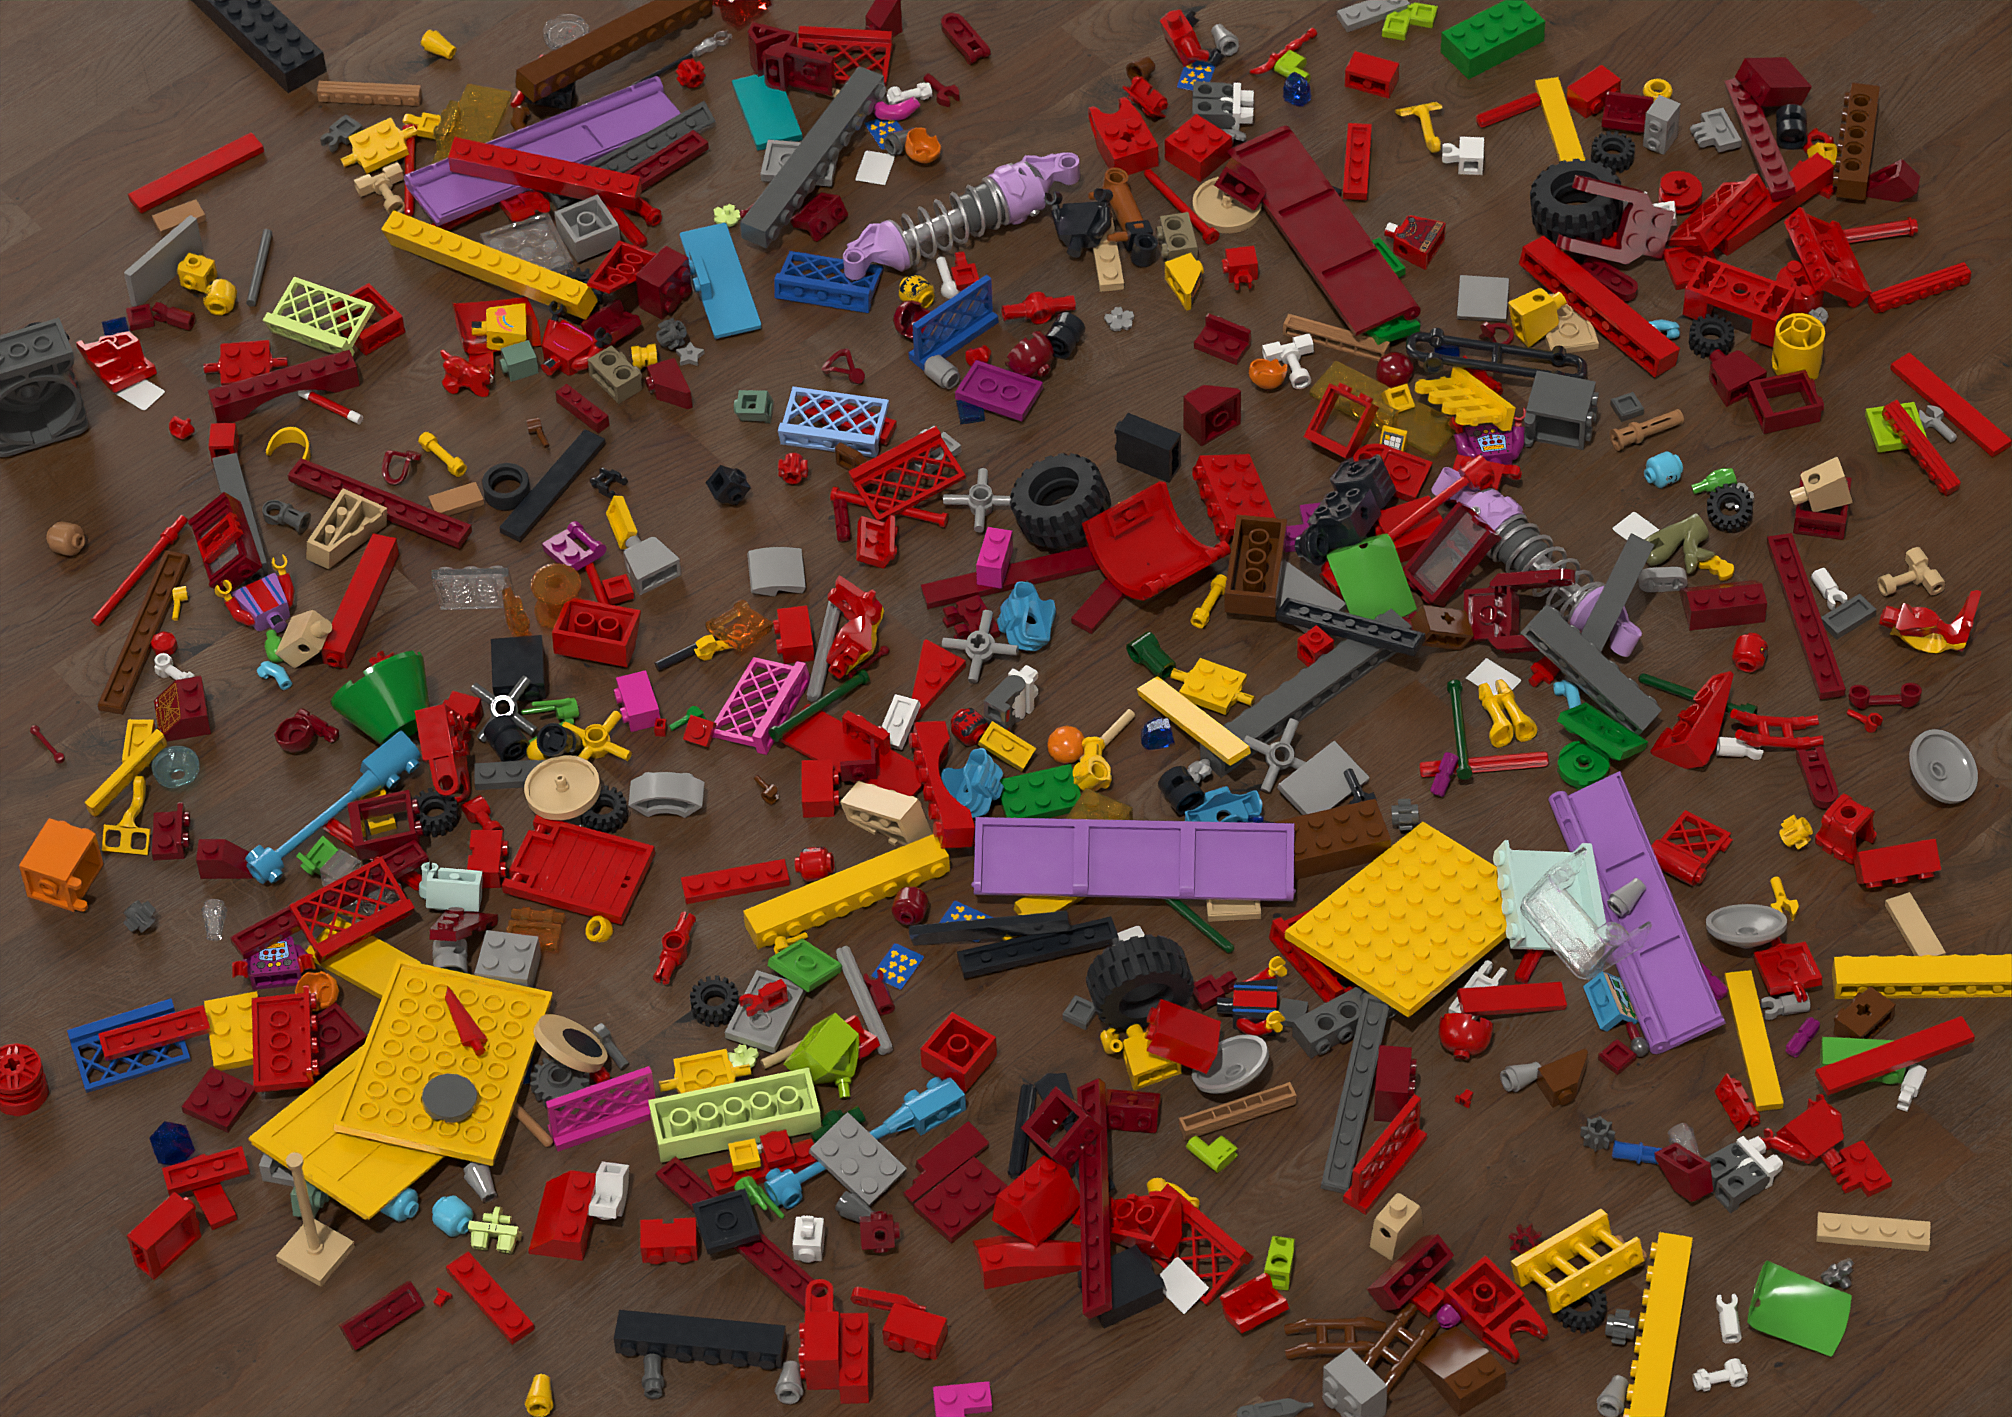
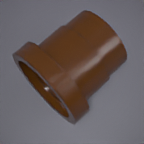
[1126,56,1155,81]

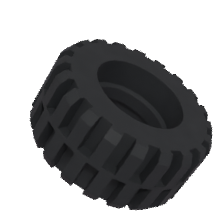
[1530,159,1623,244]
[1010,453,1111,548]
[1086,934,1194,1030]

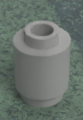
[924,355,961,389]

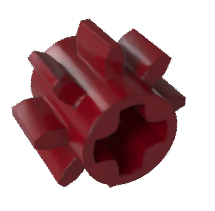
[1508,1223,1542,1256]

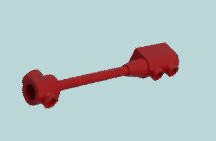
[1320,455,1495,600]

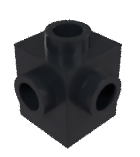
[705,465,751,506]

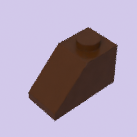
[1536,1048,1588,1108]

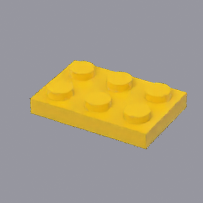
[204,991,258,1071]

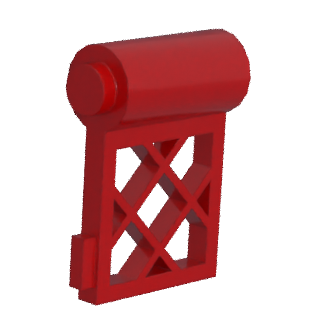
[1652,810,1733,886]

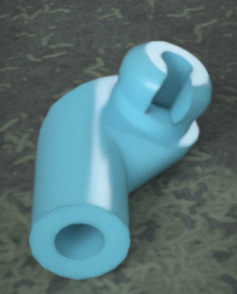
[257,661,292,690]

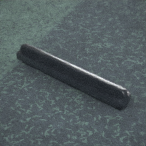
[1007,1083,1037,1179]

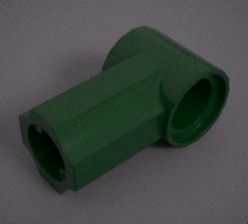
[1126,631,1176,680]

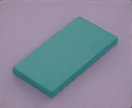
[732,74,803,151]

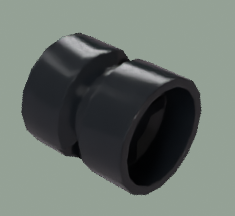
[1776,104,1808,150]
[1045,312,1085,359]
[484,715,530,762]
[536,723,582,758]
[1158,766,1205,816]

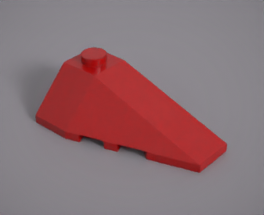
[587,240,657,294]
[1650,671,1734,769]

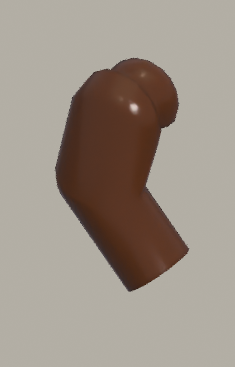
[510,105,530,131]

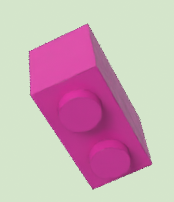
[976,527,1013,588]
[613,670,660,732]

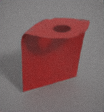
[451,297,541,354]

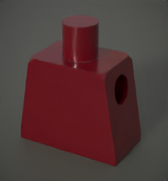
[1709,349,1767,407]

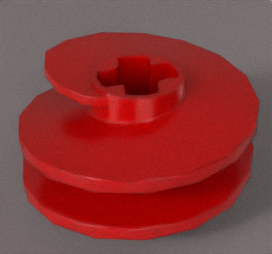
[1658,171,1703,214]

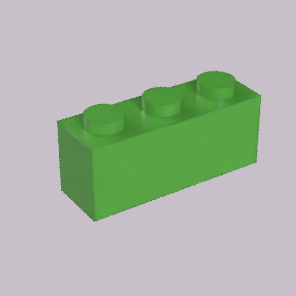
[1820,1037,1905,1084]

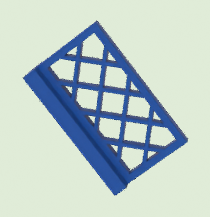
[774,251,883,313]
[909,274,999,371]
[67,999,191,1093]

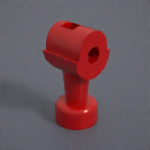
[461,795,504,832]

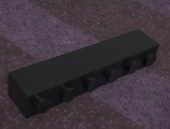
[614,1310,787,1370]

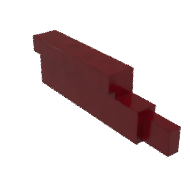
[903,1121,989,1205]

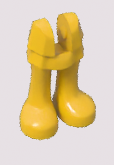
[1478,679,1538,748]

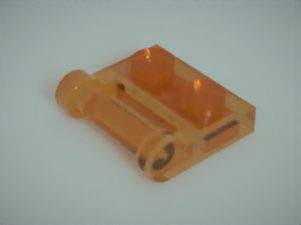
[705,600,773,652]

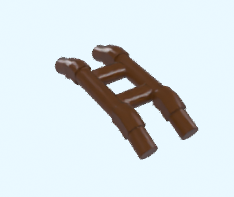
[1362,1303,1440,1394]
[1284,1317,1386,1360]

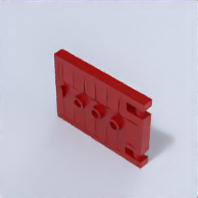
[502,815,655,925]

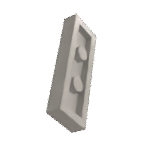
[1337,0,1410,32]

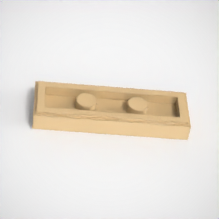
[1885,892,1946,956]

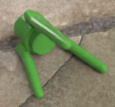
[521,698,579,742]
[734,1176,784,1219]

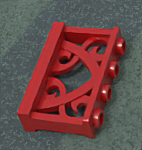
[1784,207,1872,308]

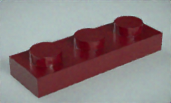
[339,1281,424,1350]

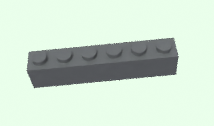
[1521,604,1662,735]

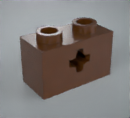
[1411,605,1474,651]
[1833,986,1896,1039]

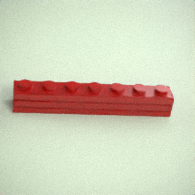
[1868,262,1971,314]
[1882,399,1961,496]

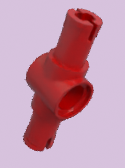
[1001,292,1076,324]
[653,912,696,985]

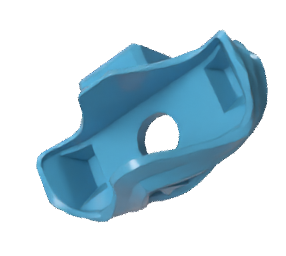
[997,581,1056,651]
[941,748,1004,818]
[1185,786,1263,823]

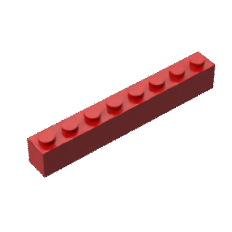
[448,137,642,211]
[1519,235,1680,377]

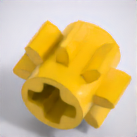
[1779,815,1813,850]

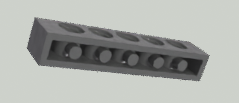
[1292,986,1399,1059]

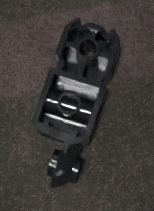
[1295,454,1396,566]

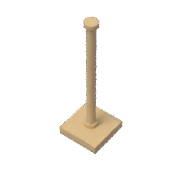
[276,1153,355,1287]

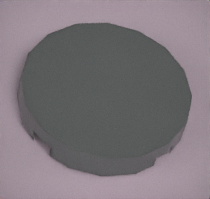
[422,1073,477,1123]

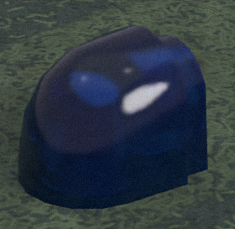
[1283,72,1311,106]
[1140,716,1175,750]

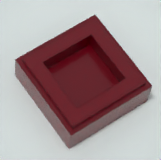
[126,304,154,331]
[1598,1039,1637,1076]

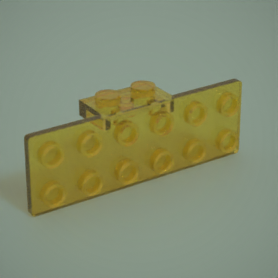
[431,84,512,164]
[1309,361,1460,456]

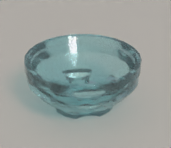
[152,746,199,788]

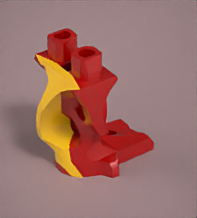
[826,575,884,679]
[1878,590,1982,654]

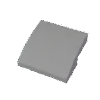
[1457,275,1509,322]
[747,547,806,596]

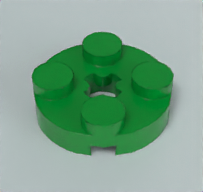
[1557,741,1610,790]

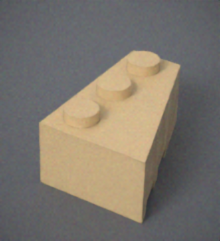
[306,488,387,569]
[840,781,933,846]

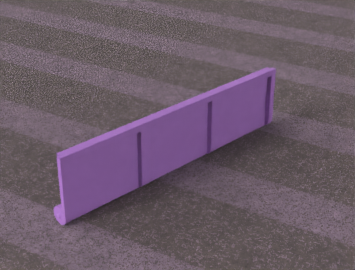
[404,76,681,226]
[1548,771,1726,1054]
[971,817,1296,901]

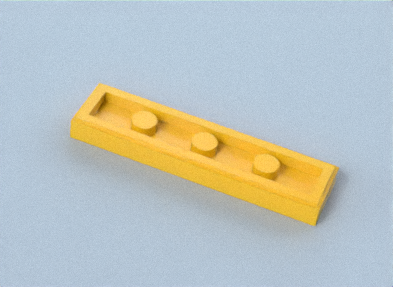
[84,729,167,817]

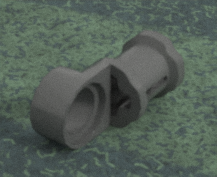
[262,500,311,533]

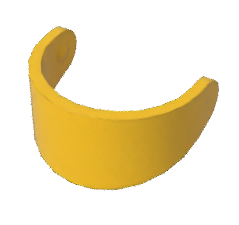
[266,427,311,461]

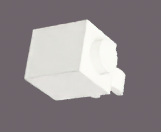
[1442,137,1484,175]
[793,1216,825,1262]

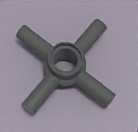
[470,675,538,743]

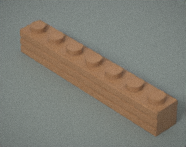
[317,81,422,106]
[1283,314,1390,361]
[1179,1082,1297,1140]

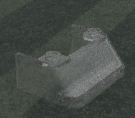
[1520,847,1652,980]

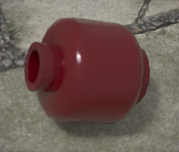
[891,886,929,926]

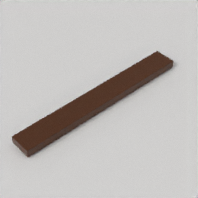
[98,550,190,715]

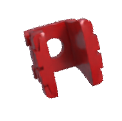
[1815,793,1877,864]

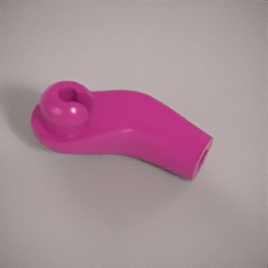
[874,97,920,121]

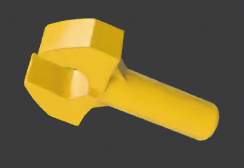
[694,635,742,660]
[1770,877,1799,921]

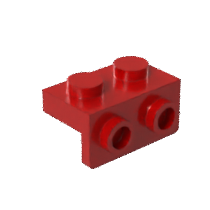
[856,515,898,569]
[1220,1273,1289,1334]

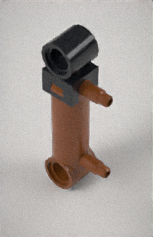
[1088,168,1158,267]

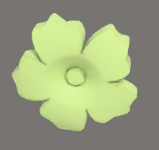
[714,204,742,227]
[727,1044,759,1068]

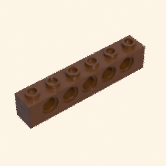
[1833,83,1880,200]

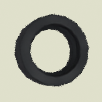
[482,463,530,511]

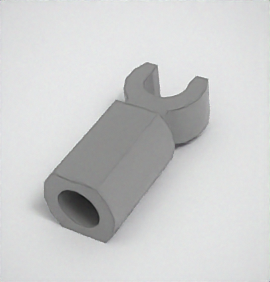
[1760,992,1810,1020]

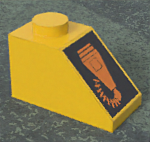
[1165,253,1204,311]

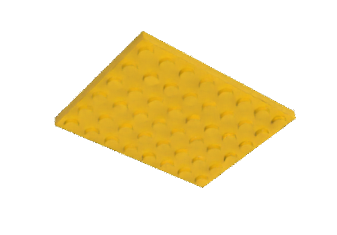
[1285,822,1507,1018]
[334,958,553,1166]

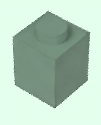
[499,340,539,382]

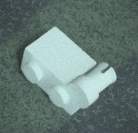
[419,862,483,912]

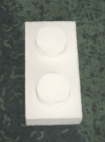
[882,694,921,750]

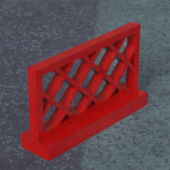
[798,26,893,87]
[1666,174,1769,252]
[848,426,966,522]
[289,856,415,964]
[1269,907,1358,1003]
[1343,1094,1427,1215]
[1149,1183,1254,1306]

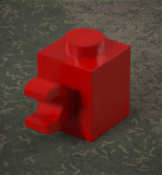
[1221,246,1258,290]

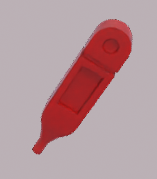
[850,1287,926,1311]

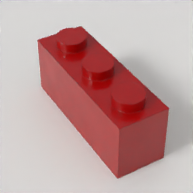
[1852,839,1941,888]
[839,1313,870,1404]

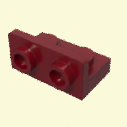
[790,192,848,241]
[1194,313,1251,365]
[152,802,191,861]
[1106,1089,1161,1133]

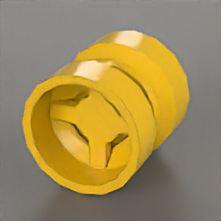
[631,344,658,370]

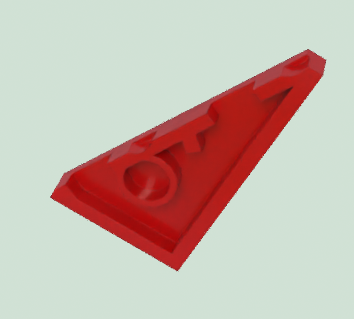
[912,639,966,725]

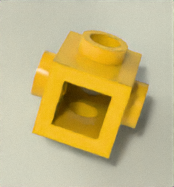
[177,253,218,293]

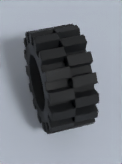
[1591,131,1635,174]
[1689,314,1734,359]
[1707,483,1753,533]
[580,785,628,834]
[413,788,459,837]
[690,975,739,1027]
[1555,1286,1607,1333]

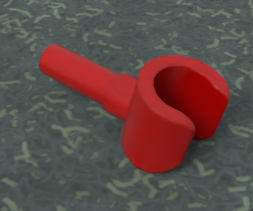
[1847,709,1883,733]

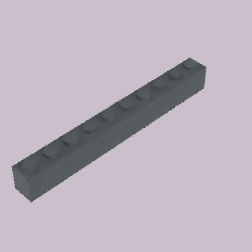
[740,66,886,248]
[1200,609,1412,778]

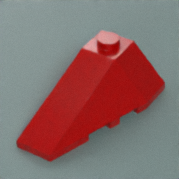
[1071,1191,1182,1259]
[973,1235,1082,1290]

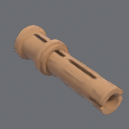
[1610,409,1684,451]

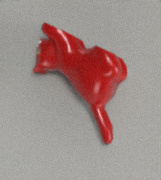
[440,349,494,397]

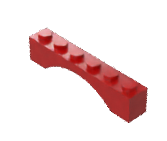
[909,721,975,848]

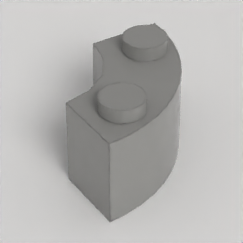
[628,772,704,818]

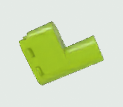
[1274,50,1311,87]
[1186,1136,1238,1173]

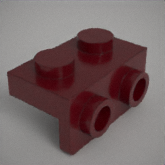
[1601,92,1654,133]
[581,299,642,349]

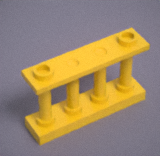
[1510,1209,1644,1314]

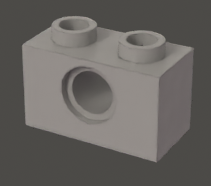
[1643,95,1681,155]

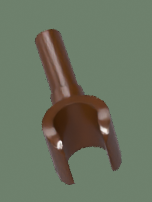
[526,417,550,448]
[754,775,779,805]

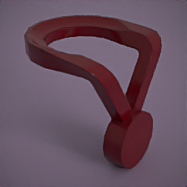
[1479,322,1514,345]
[821,348,865,384]
[381,450,422,484]

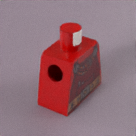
[1384,215,1446,270]

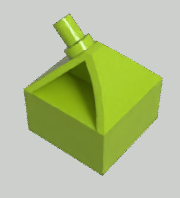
[784,1013,859,1099]

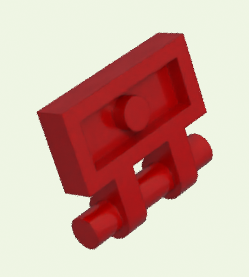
[498,189,550,222]

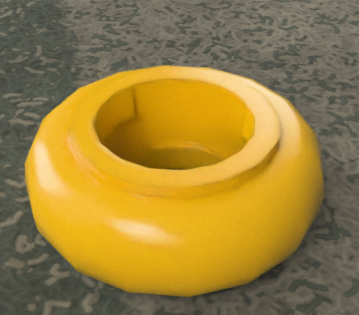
[1643,79,1672,101]

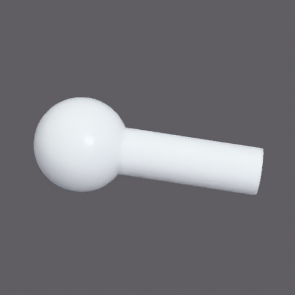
[936,257,960,299]

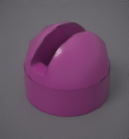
[1437,1303,1461,1328]

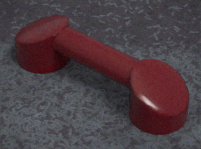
[1848,683,1922,709]

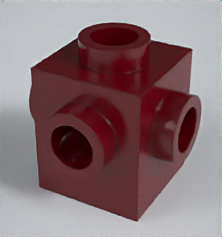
[860,1211,900,1253]

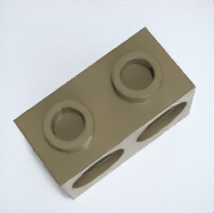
[1156,212,1198,261]
[588,345,642,404]

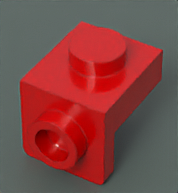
[845,1015,880,1059]
[760,1129,795,1168]

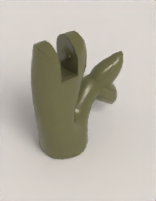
[1644,513,1715,574]

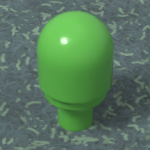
[264,630,283,663]

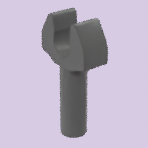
[592,1023,629,1070]

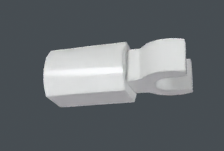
[1811,568,1847,610]
[1716,737,1763,760]
[1897,1064,1927,1112]
[1716,1294,1742,1343]

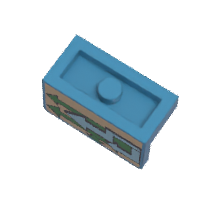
[1583,971,1638,1031]

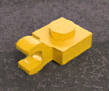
[403,112,446,140]

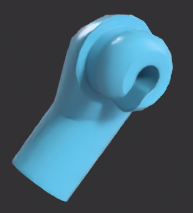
[1649,319,1680,339]
[1553,680,1581,709]

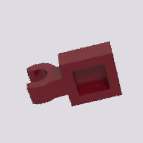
[1192,971,1237,1010]

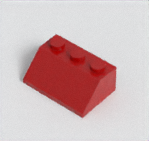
[552,596,641,667]
[992,1155,1080,1247]
[529,1170,596,1261]

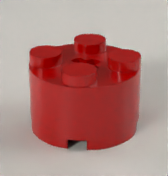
[1776,260,1824,314]

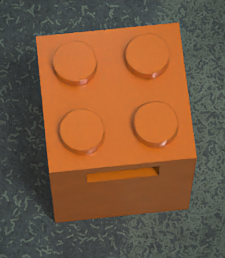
[19,818,104,912]

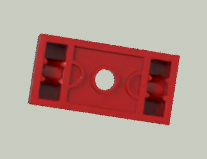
[1683,256,1796,347]

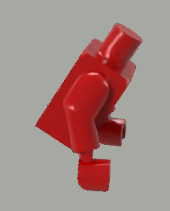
[1759,1094,1844,1170]

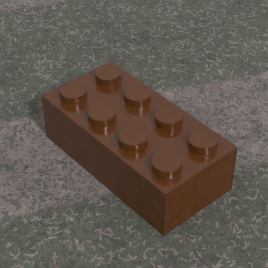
[1224,515,1287,617]
[1274,799,1391,880]

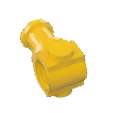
[1073,737,1112,792]

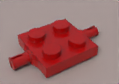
[204,340,288,386]
[1754,936,1822,1003]

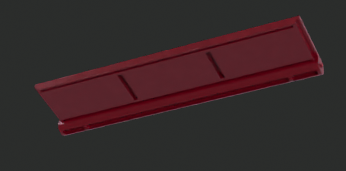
[1227,125,1421,336]

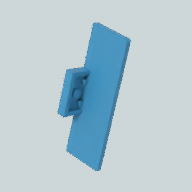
[680,223,761,339]

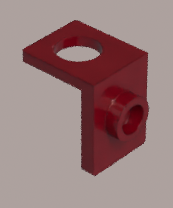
[840,739,877,781]

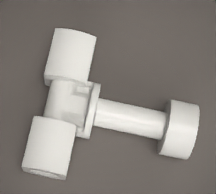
[1262,333,1314,389]

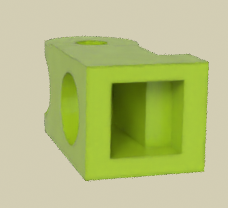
[1264,1236,1295,1291]

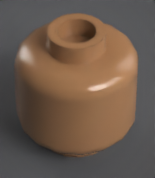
[46,521,85,556]

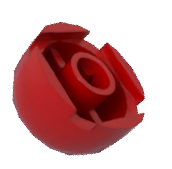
[1438,1013,1494,1060]

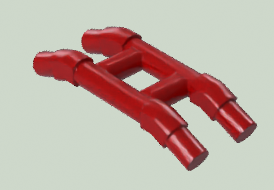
[1730,709,1824,750]

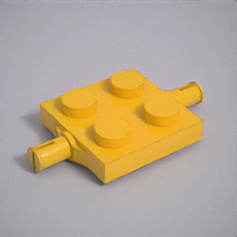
[340,118,418,174]
[1171,658,1255,715]
[658,1049,751,1094]

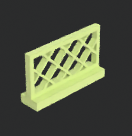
[263,277,375,356]

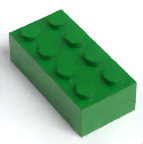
[1441,0,1545,80]

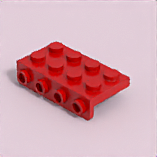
[1192,454,1276,543]
[252,985,319,1093]

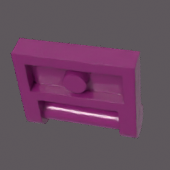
[542,521,607,574]

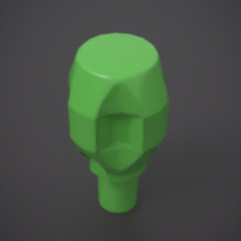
[1691,468,1737,494]

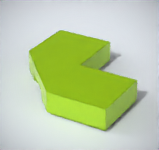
[1382,3,1438,41]

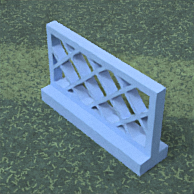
[778,387,889,457]

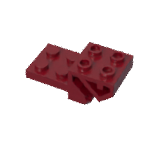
[748,22,836,96]

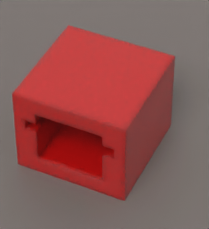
[654,718,667,737]

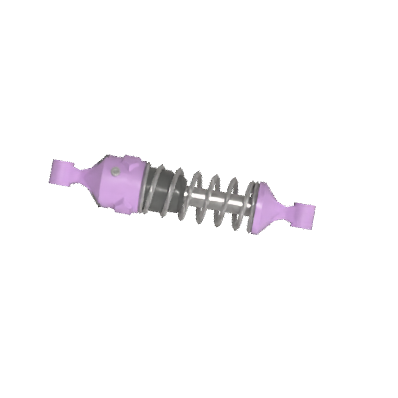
[843,153,1080,280]
[1432,467,1642,657]

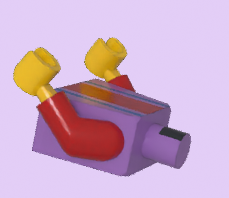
[215,555,295,633]

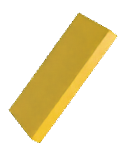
[306,916,421,999]

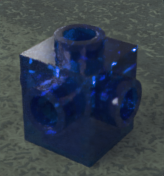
[149,1121,195,1166]

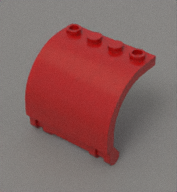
[1082,481,1231,601]

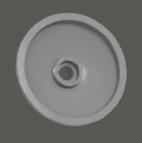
[1909,729,1978,804]
[1706,904,1787,949]
[1192,1035,1269,1094]

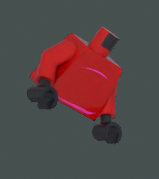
[1160,9,1225,67]
[541,301,613,376]

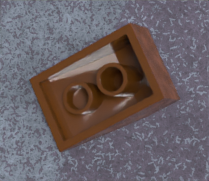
[1413,1326,1506,1416]

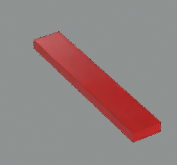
[128,132,264,214]
[1890,352,2012,457]
[1815,1016,1975,1096]

